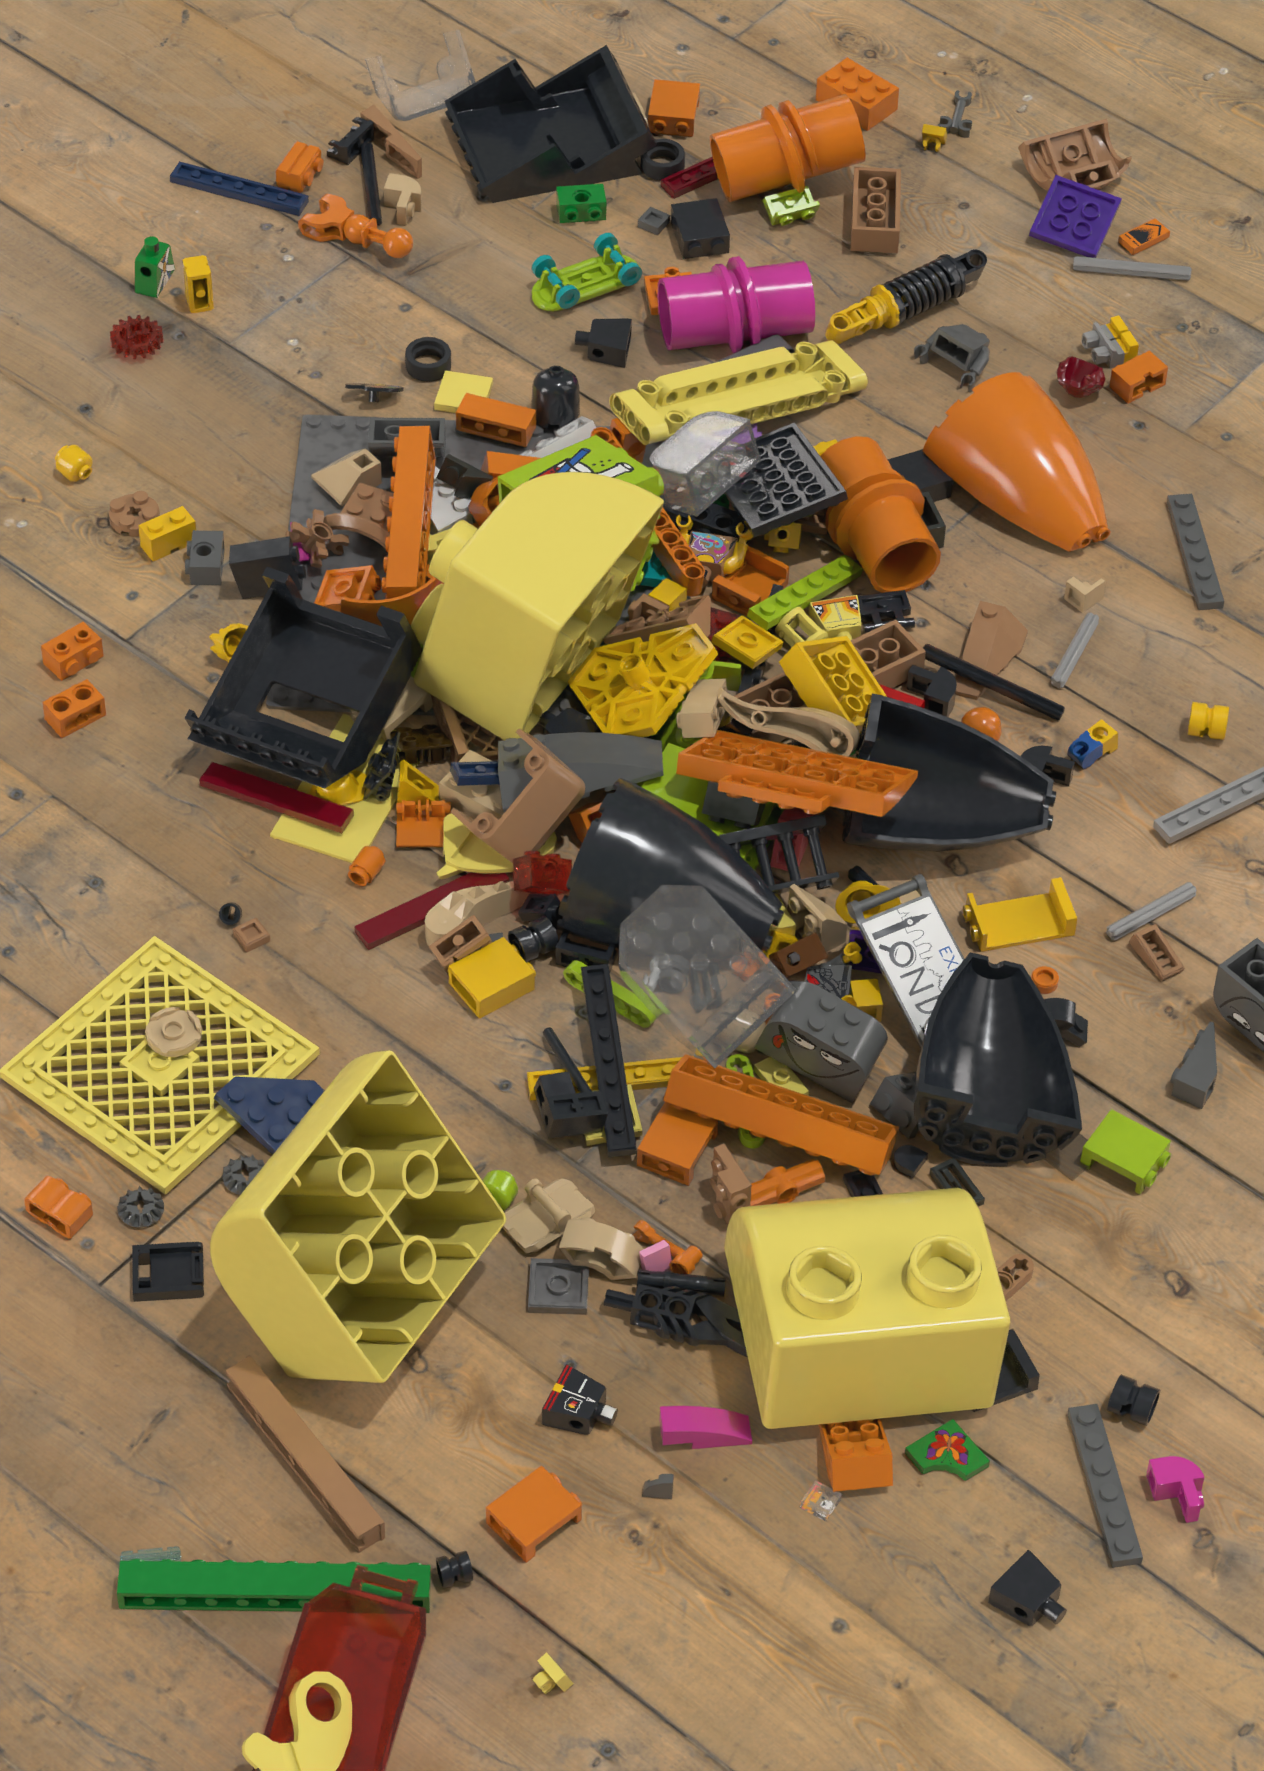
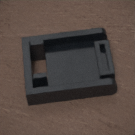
[132,1242,204,1302]

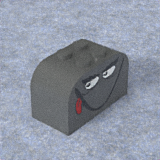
[1213,938,1264,1052]
[754,982,888,1103]

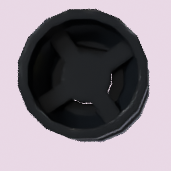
[436,1551,473,1588]

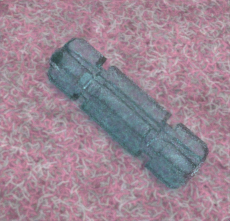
[120,1546,181,1561]

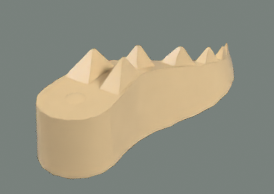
[717,688,860,756]
[425,860,547,946]

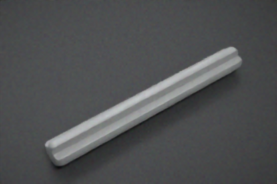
[1073,256,1192,281]

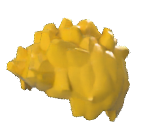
[209,623,248,663]

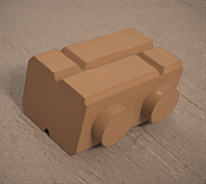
[429,915,493,976]

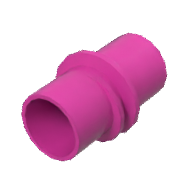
[657,256,816,354]

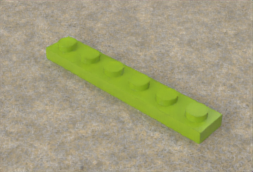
[747,555,863,630]

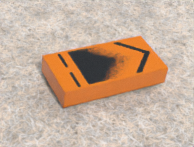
[1118,218,1170,255]

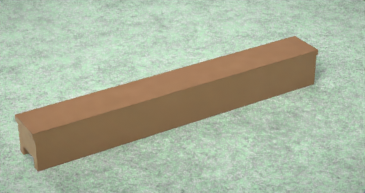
[225,1355,385,1552]

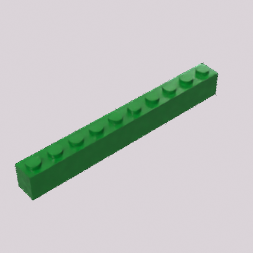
[117,1559,431,1613]

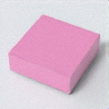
[639,1240,672,1272]

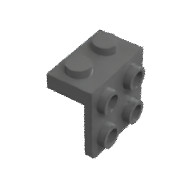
[870,1072,919,1139]

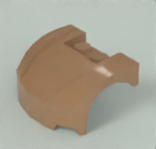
[1018,118,1132,191]

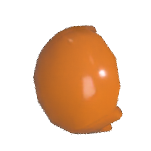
[961,707,1002,741]

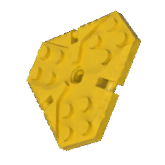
[568,623,718,737]

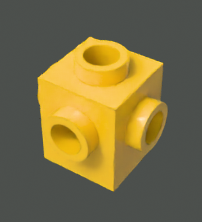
[764,523,802,553]

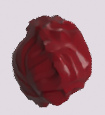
[1056,356,1106,398]

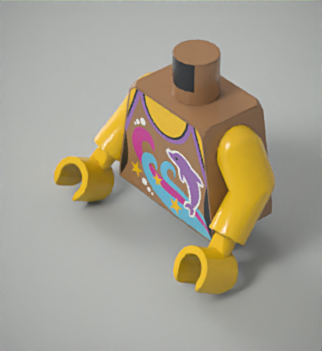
[676,515,753,587]

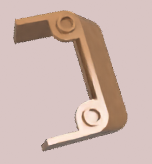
[451,728,585,865]

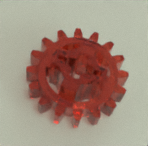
[110,315,164,359]

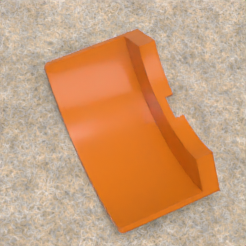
[341,577,444,627]

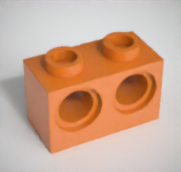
[42,679,106,738]

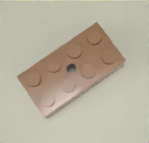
[851,167,901,253]

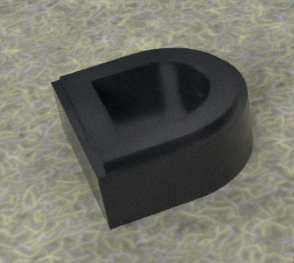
[894,1145,928,1178]

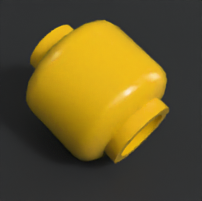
[55,445,93,482]

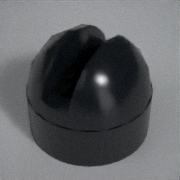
[219,902,242,925]

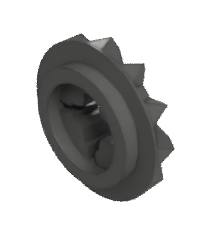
[223,1155,265,1195]
[117,1186,164,1227]

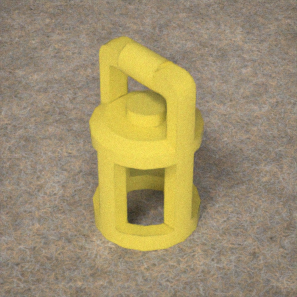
[775,607,828,647]

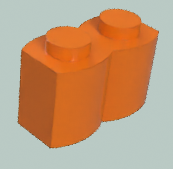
[24,1176,93,1239]

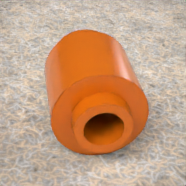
[348,846,386,886]

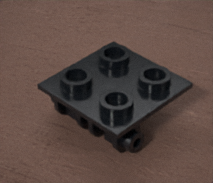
[363,732,401,801]

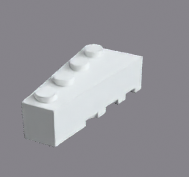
[430,466,473,535]

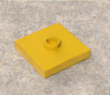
[711,616,783,669]

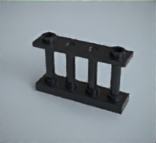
[719,814,839,894]

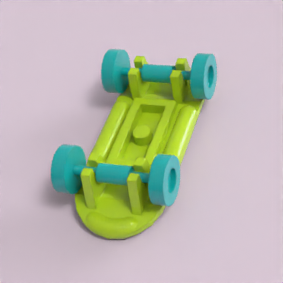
[531,232,642,311]

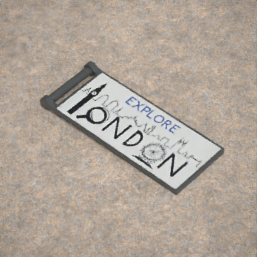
[847,874,964,1048]

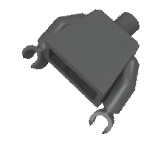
[914,324,990,392]

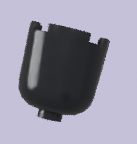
[531,366,580,429]

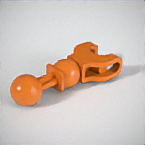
[298,194,413,258]

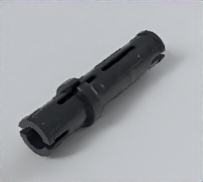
[637,1269,726,1297]

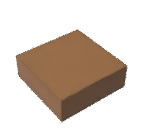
[233,918,271,952]

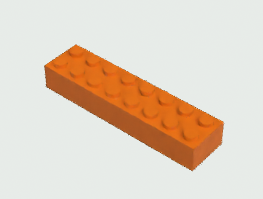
[382,426,436,599]
[663,1054,900,1175]

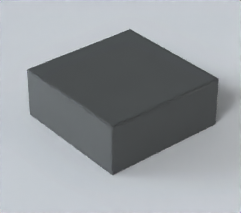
[638,207,670,235]

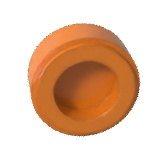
[1031,966,1059,994]

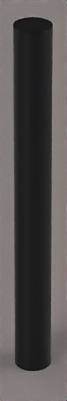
[543,1027,592,1093]

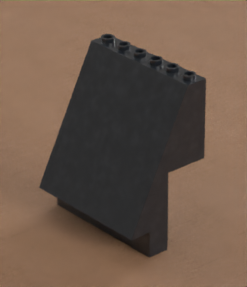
[444,45,657,203]

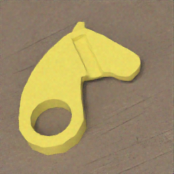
[437,813,557,879]
[242,1672,352,1771]

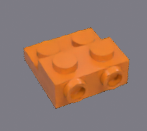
[314,565,382,612]

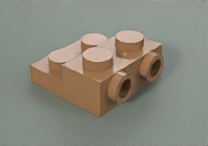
[710,1144,752,1225]

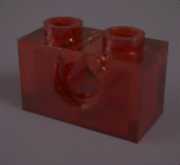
[513,851,572,896]

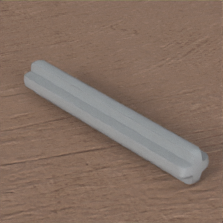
[1051,612,1099,688]
[1106,882,1197,941]

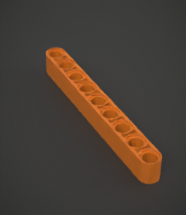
[591,427,705,597]

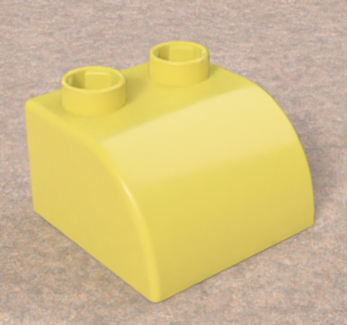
[411,472,664,741]
[210,1050,506,1383]
[724,1188,1010,1429]

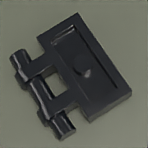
[858,590,915,634]

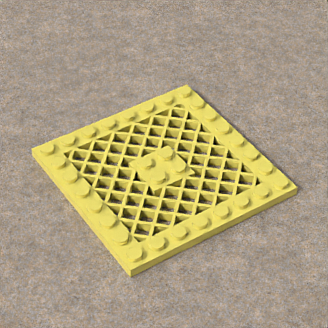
[0,936,320,1195]

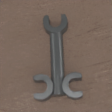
[938,90,972,138]

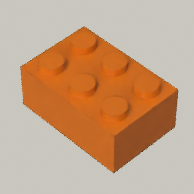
[816,57,899,131]

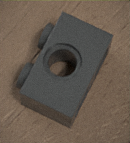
[185,530,225,585]

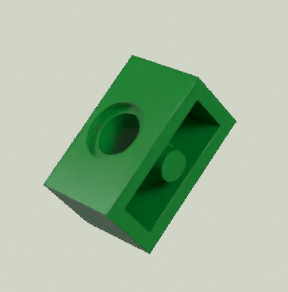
[556,184,607,223]

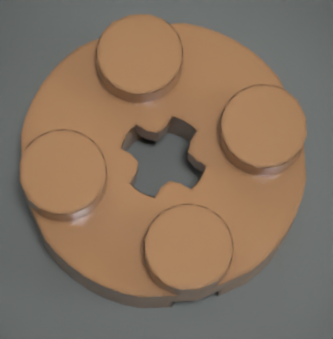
[109,491,160,537]

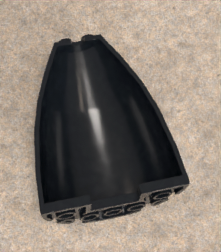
[842,693,1056,852]
[557,778,784,960]
[914,952,1082,1167]

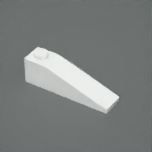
[520,416,596,458]

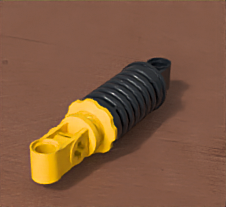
[825,249,987,344]

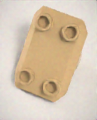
[502,1178,595,1254]

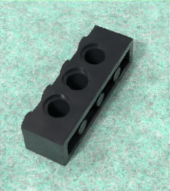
[659,486,749,544]

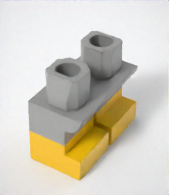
[1081,315,1139,369]

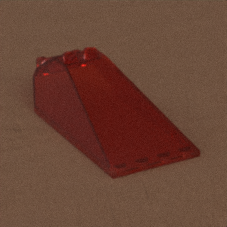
[252,1565,426,1771]

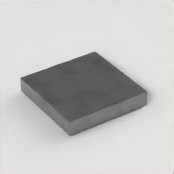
[528,1258,589,1315]

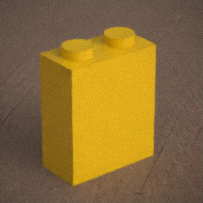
[448,937,536,1019]

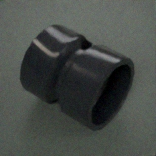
[508,916,559,962]
[1107,1374,1161,1426]

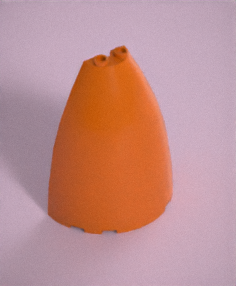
[922,372,1111,552]

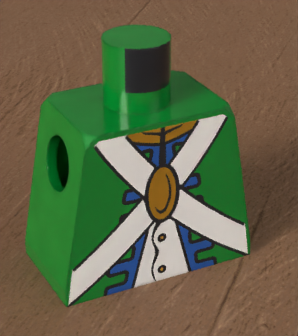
[135,236,175,298]

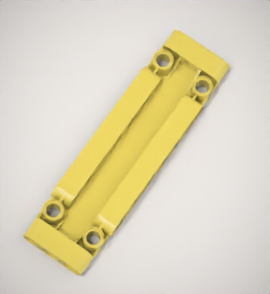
[609,340,868,445]

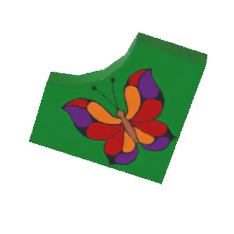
[905,1419,990,1481]

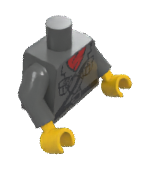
[788,942,862,1007]

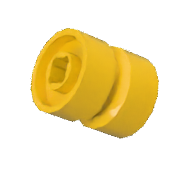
[1187,702,1229,740]

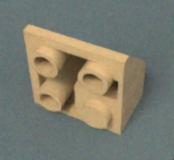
[311,448,382,506]
[788,884,848,953]

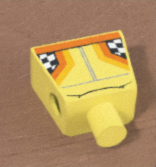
[809,595,861,641]

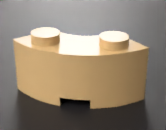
[559,1217,643,1280]

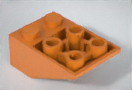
[819,1419,893,1492]

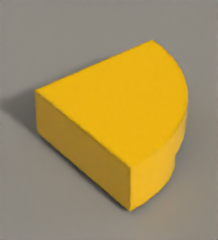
[762,931,798,959]

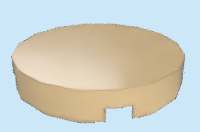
[145,1007,202,1057]

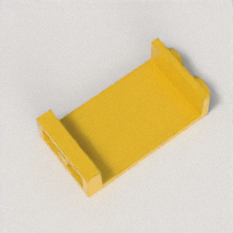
[962,877,1077,952]

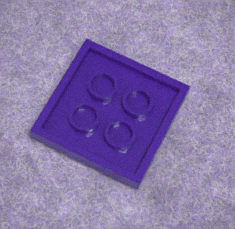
[1029,175,1122,258]

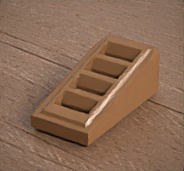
[1129,924,1185,981]

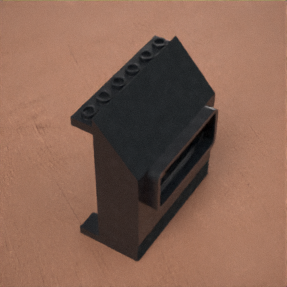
[185,567,423,789]

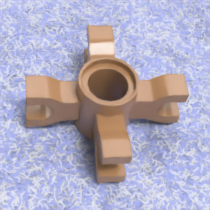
[285,509,349,568]

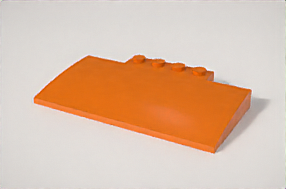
[676,730,918,817]

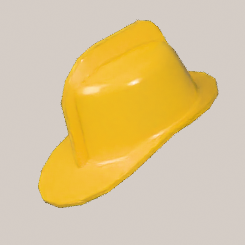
[310,770,367,805]
[835,881,901,923]

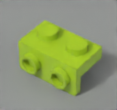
[763,185,820,226]

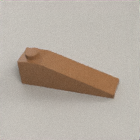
[603,595,711,644]
[956,601,1028,700]

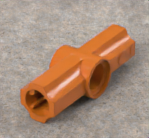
[750,1159,825,1206]

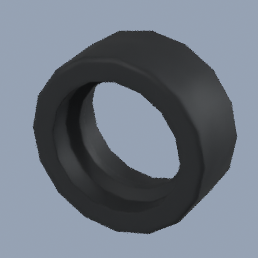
[641,138,685,181]
[405,337,451,382]

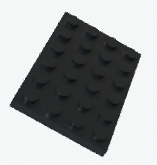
[703,422,848,537]

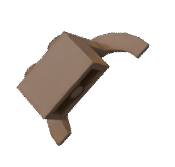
[323,483,394,549]

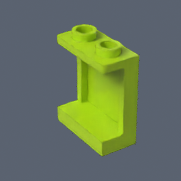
[1080,1109,1172,1194]

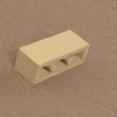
[677,679,727,738]

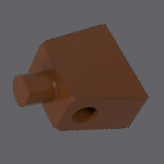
[760,932,828,981]

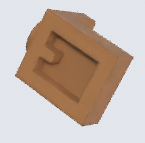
[627,593,670,621]

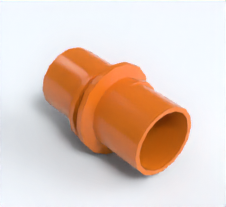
[710,94,866,202]
[820,436,941,593]

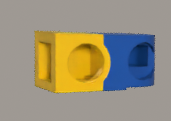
[1067,719,1118,769]

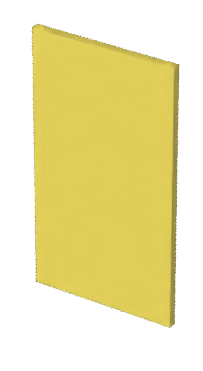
[270,714,425,863]

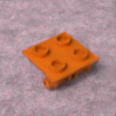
[396,800,451,847]

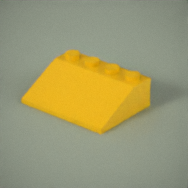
[779,636,887,733]

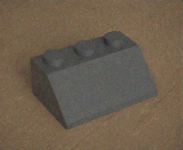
[368,418,446,458]

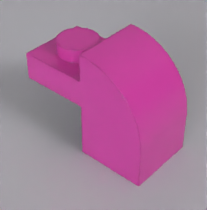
[1146,1456,1205,1523]

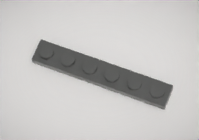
[1166,493,1224,610]
[1067,1404,1143,1568]

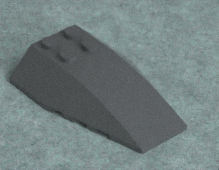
[498,732,664,813]

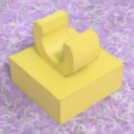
[532,1652,574,1694]

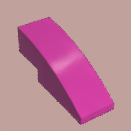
[659,1406,752,1449]

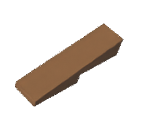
[360,105,422,178]

